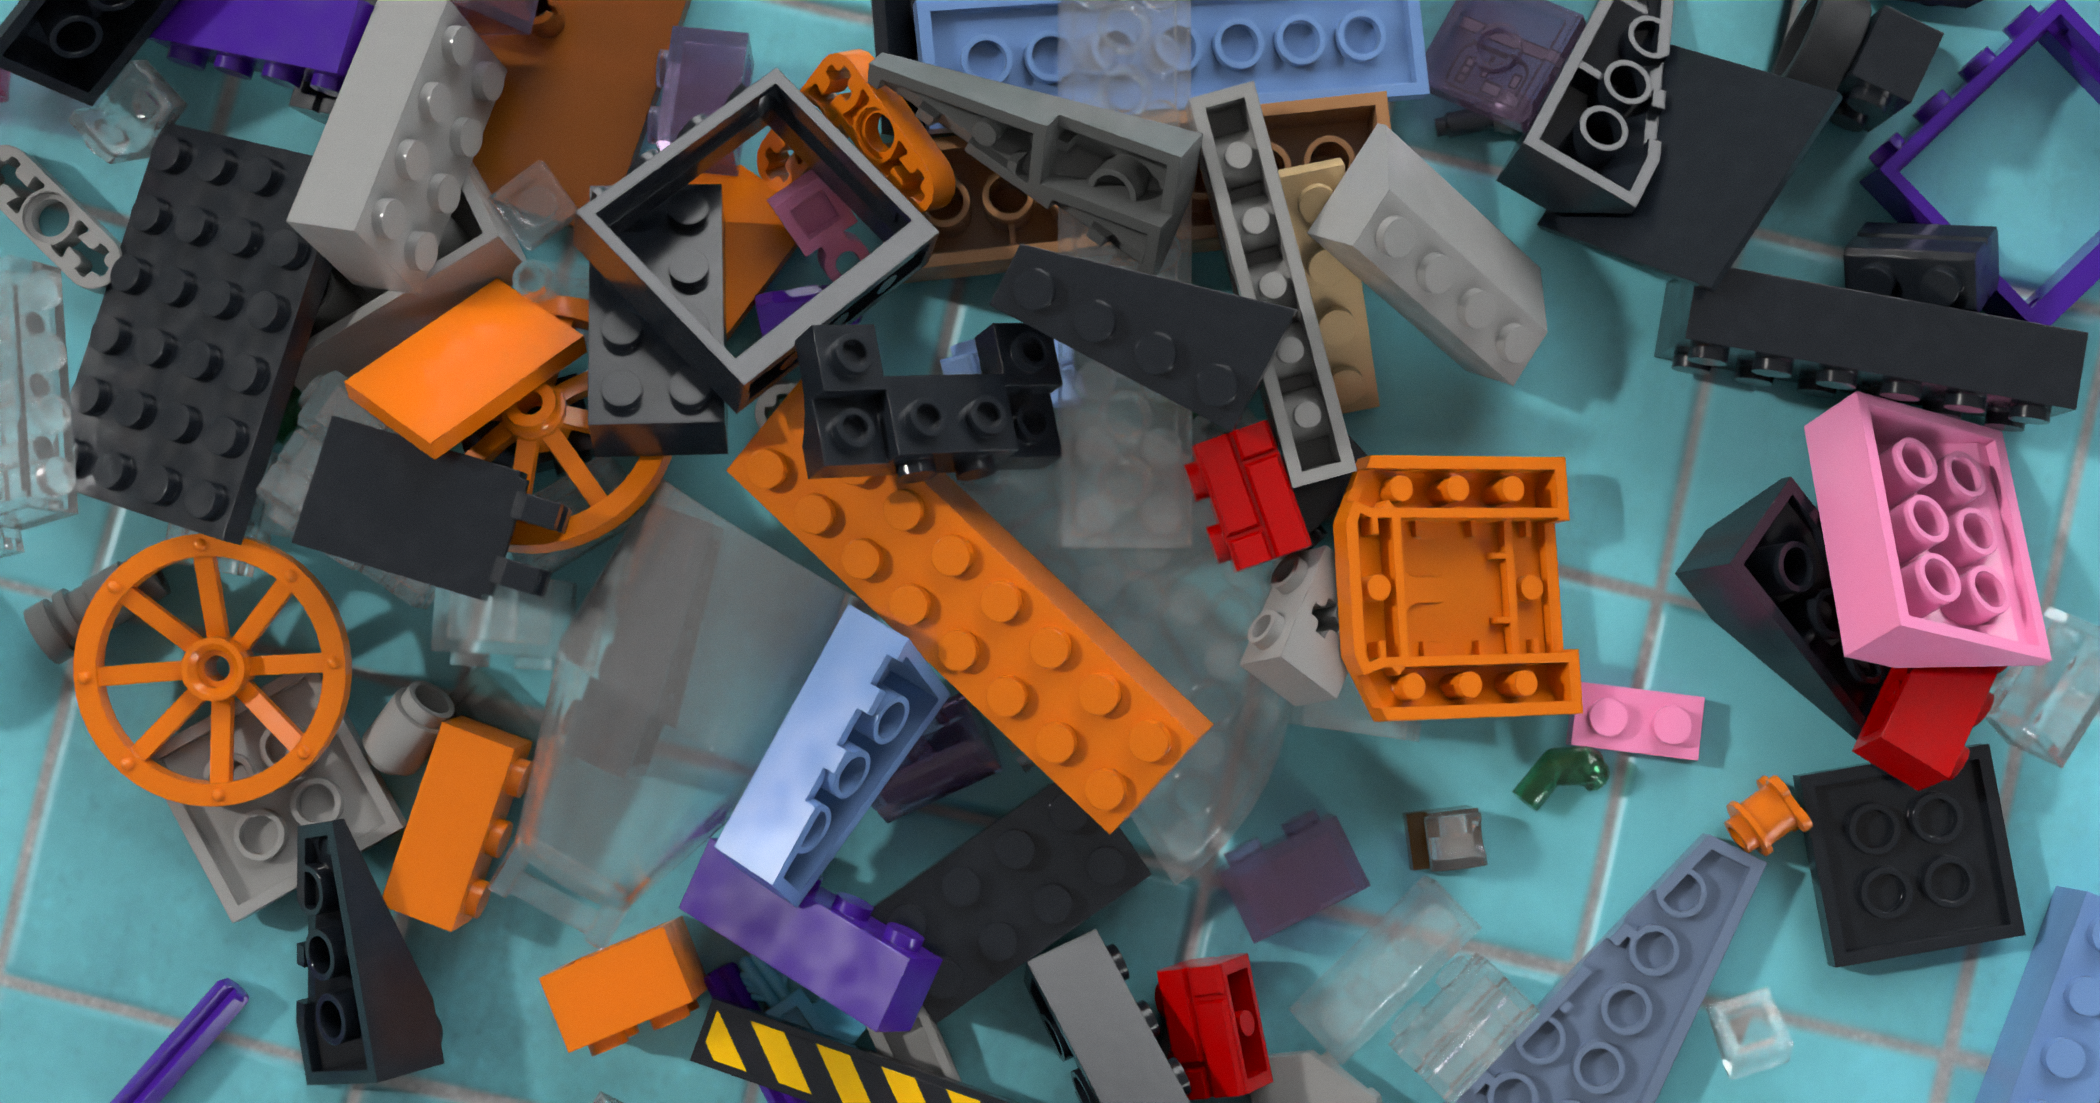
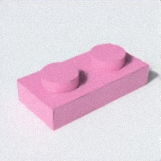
[1566,682,1705,761]

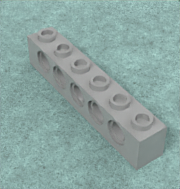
[1184,81,1357,488]

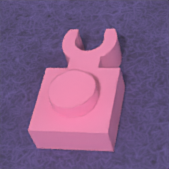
[767,169,870,282]

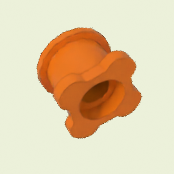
[1724,774,1813,857]

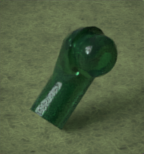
[1512,746,1610,812]

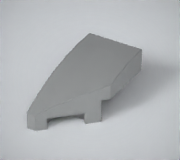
[1250,1050,1382,1103]

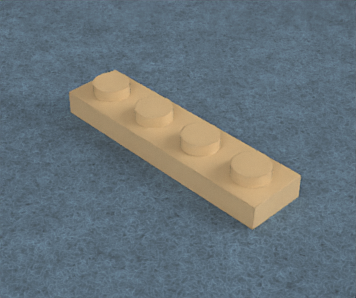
[1278,157,1380,414]

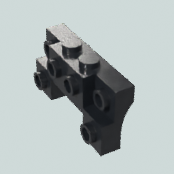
[795,323,1063,484]

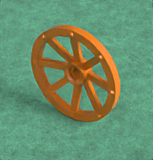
[465,295,672,554]
[73,533,352,806]

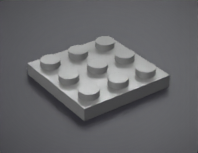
[151,673,407,923]

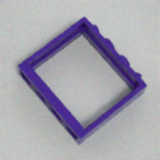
[1859,0,2100,326]

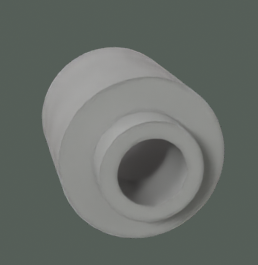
[362,680,455,776]

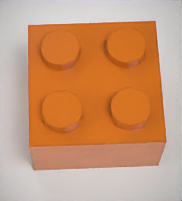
[539,916,707,1056]

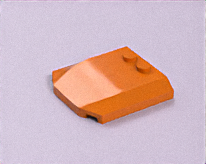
[1333,455,1583,722]

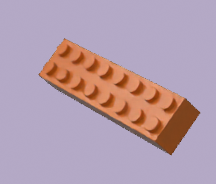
[726,379,1214,834]

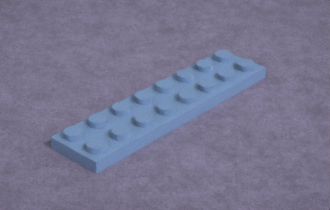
[913,0,1430,134]

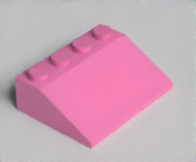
[1804,391,2052,668]

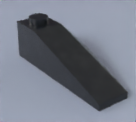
[1496,0,1674,214]

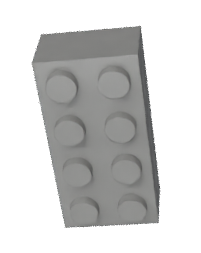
[286,0,508,295]

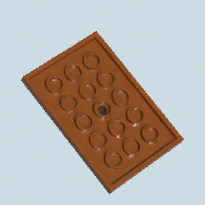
[450,0,692,229]

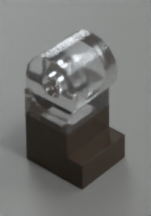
[1403,805,1488,872]

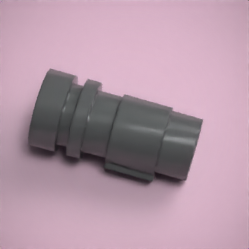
[23,552,171,664]

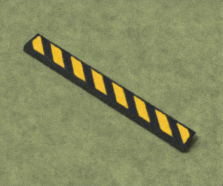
[690,995,1020,1103]

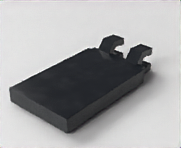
[291,415,573,601]

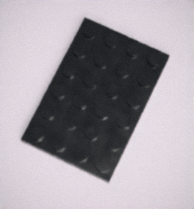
[42,122,333,545]

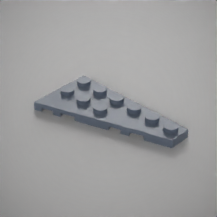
[1443,833,1767,1103]

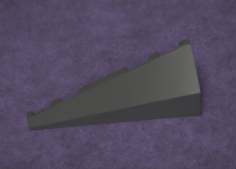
[868,52,1203,276]

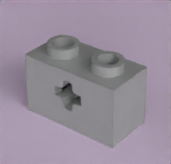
[1239,545,1348,707]

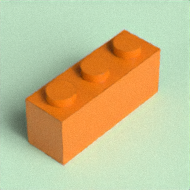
[382,715,534,932]

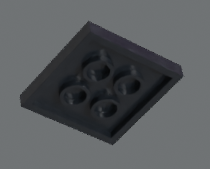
[1792,743,2026,968]

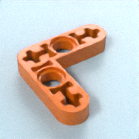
[756,49,956,214]

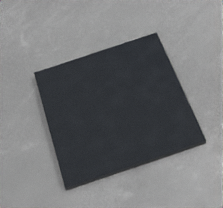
[1537,44,1843,293]

